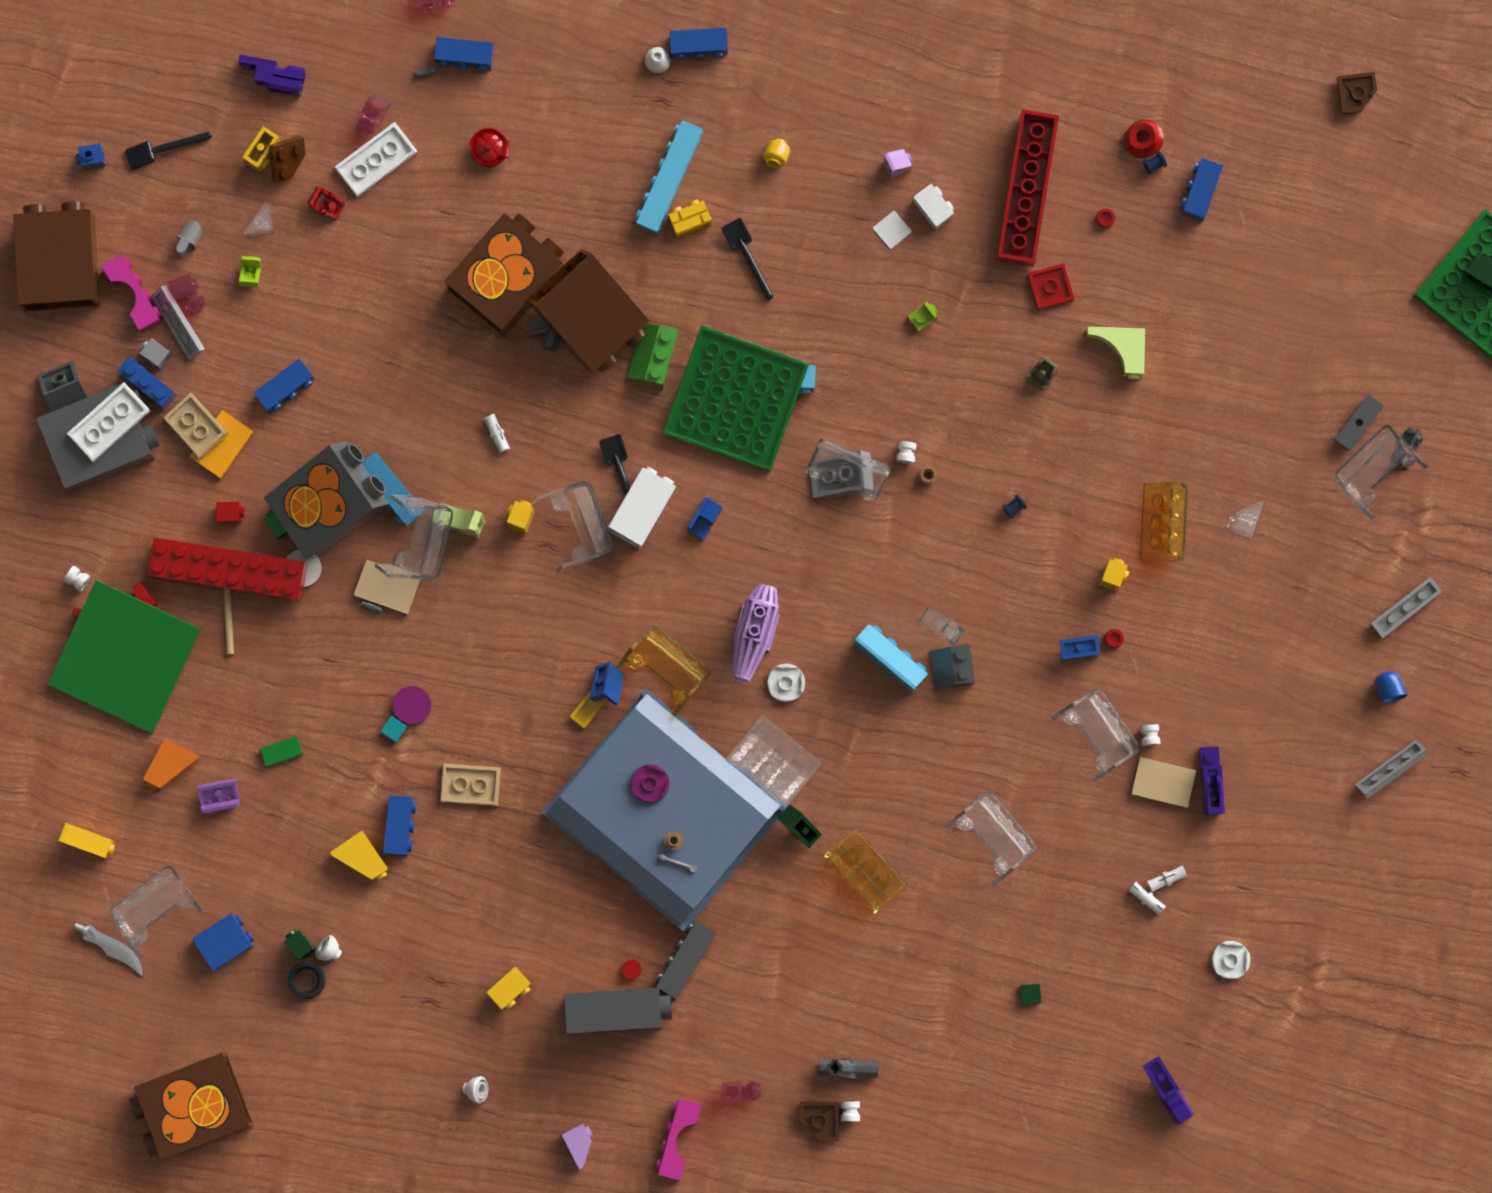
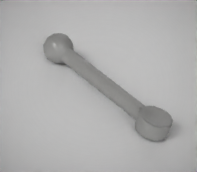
[658,854,697,873]

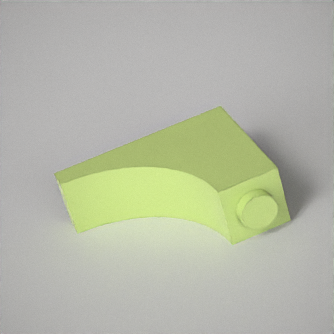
[1086,327,1145,380]
[433,503,485,539]

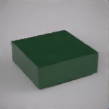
[1020,984,1041,1005]

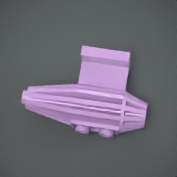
[732,583,780,684]

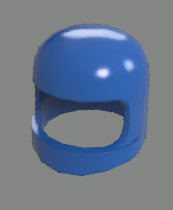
[1374,671,1407,703]

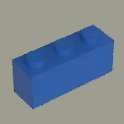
[670,28,728,60]
[434,37,494,71]
[1180,158,1223,222]
[117,357,176,410]
[254,358,315,413]
[383,795,417,856]

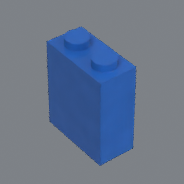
[192,913,254,972]

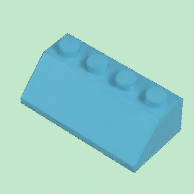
[854,624,928,693]

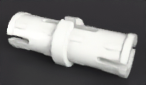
[484,414,510,454]
[1147,866,1187,892]
[1128,882,1166,915]

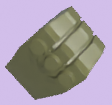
[1027,356,1059,391]

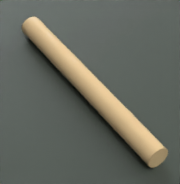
[223,590,234,655]

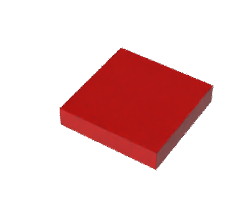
[1027,263,1075,310]

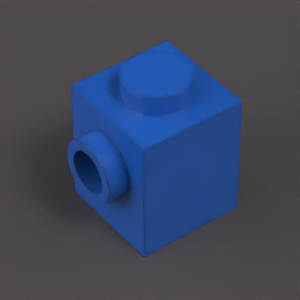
[76,143,106,170]

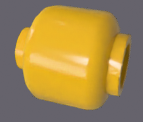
[763,139,790,168]

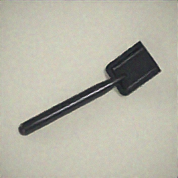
[126,132,212,170]
[721,218,773,300]
[599,434,630,496]

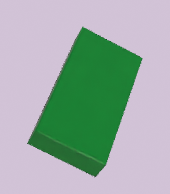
[260,736,303,767]

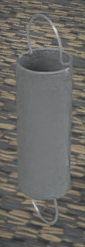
[410,65,439,78]
[358,600,387,614]

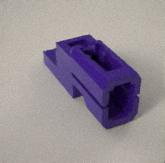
[238,55,306,97]
[1199,747,1225,815]
[1142,1056,1194,1125]

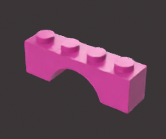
[101,254,162,334]
[655,1099,702,1181]

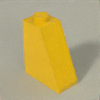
[58,823,115,859]
[330,831,389,881]

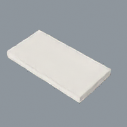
[334,122,418,198]
[67,382,150,462]

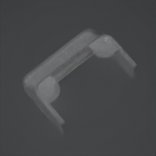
[1335,425,1428,520]
[804,439,891,502]
[531,481,613,574]
[375,494,453,580]
[1051,689,1140,782]
[944,792,1036,886]
[110,866,203,957]

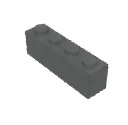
[655,920,716,999]

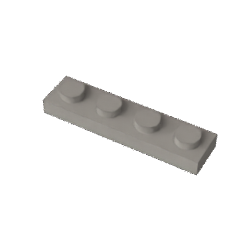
[151,285,205,360]
[1370,577,1442,639]
[1355,740,1429,799]

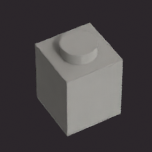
[140,338,172,370]

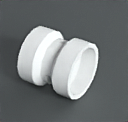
[896,441,917,464]
[64,566,91,592]
[1140,724,1161,746]
[840,1101,860,1121]

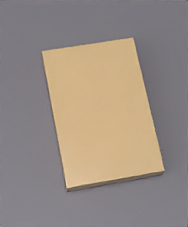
[163,393,229,460]
[354,560,421,615]
[1131,757,1196,808]
[440,764,501,806]

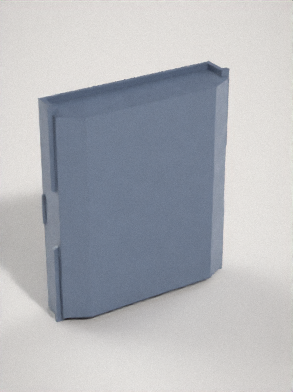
[541,688,788,931]

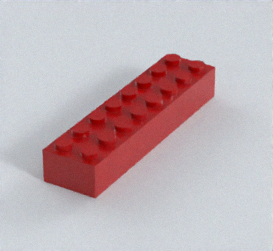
[996,109,1059,267]
[147,537,308,602]

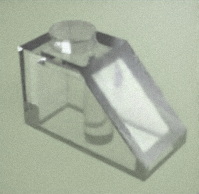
[1227,501,1264,540]
[918,607,965,646]

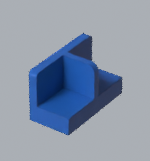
[687,495,723,540]
[1059,635,1100,662]
[590,662,624,705]

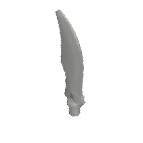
[73,923,143,976]

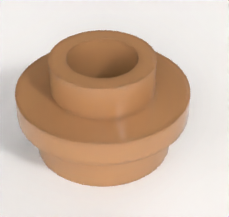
[918,466,938,485]
[664,831,684,851]

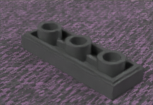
[1334,394,1384,451]

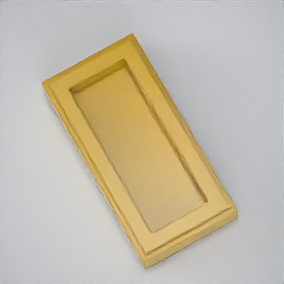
[569,691,608,729]

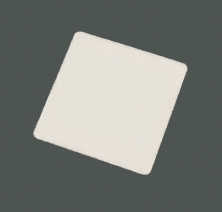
[873,211,912,249]

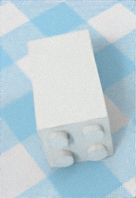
[606,467,676,549]

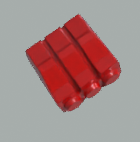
[307,186,345,220]
[132,581,158,608]

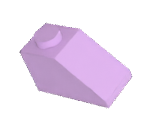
[883,149,913,179]
[562,1124,593,1170]

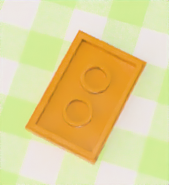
[189,410,254,479]

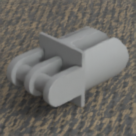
[176,220,202,256]

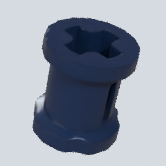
[1142,151,1167,175]
[1002,495,1027,519]

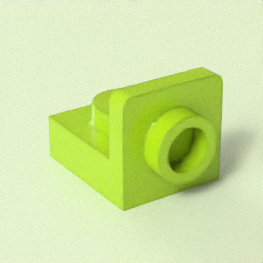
[907,301,938,332]

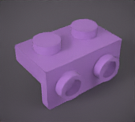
[197,779,240,814]

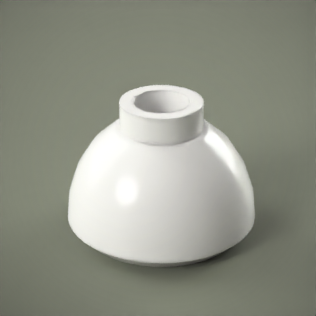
[645,47,671,73]
[315,935,342,961]
[463,1076,489,1104]

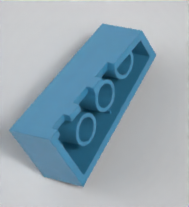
[362,451,424,526]

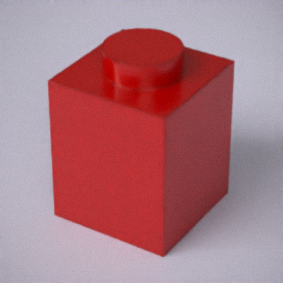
[216,501,245,524]

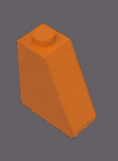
[143,738,201,791]

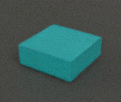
[380,716,407,743]

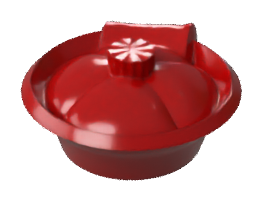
[1124,119,1164,158]
[469,128,510,167]

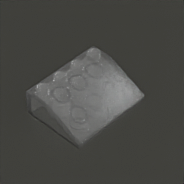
[726,714,822,808]

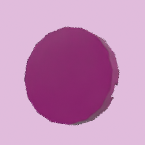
[393,686,431,724]
[631,764,670,803]

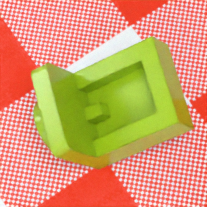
[239,256,261,287]

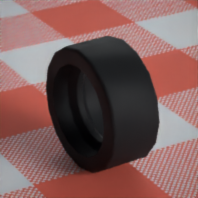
[288,962,326,999]

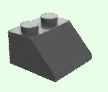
[37,361,87,412]
[930,644,975,689]

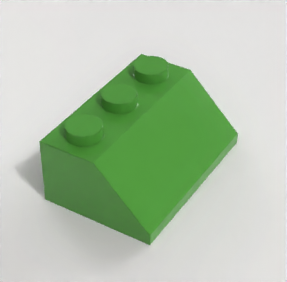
[627,324,678,388]

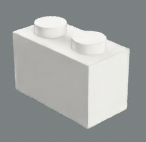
[912,184,955,230]

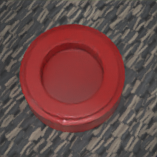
[1096,208,1115,228]
[1104,629,1124,649]
[622,960,642,979]

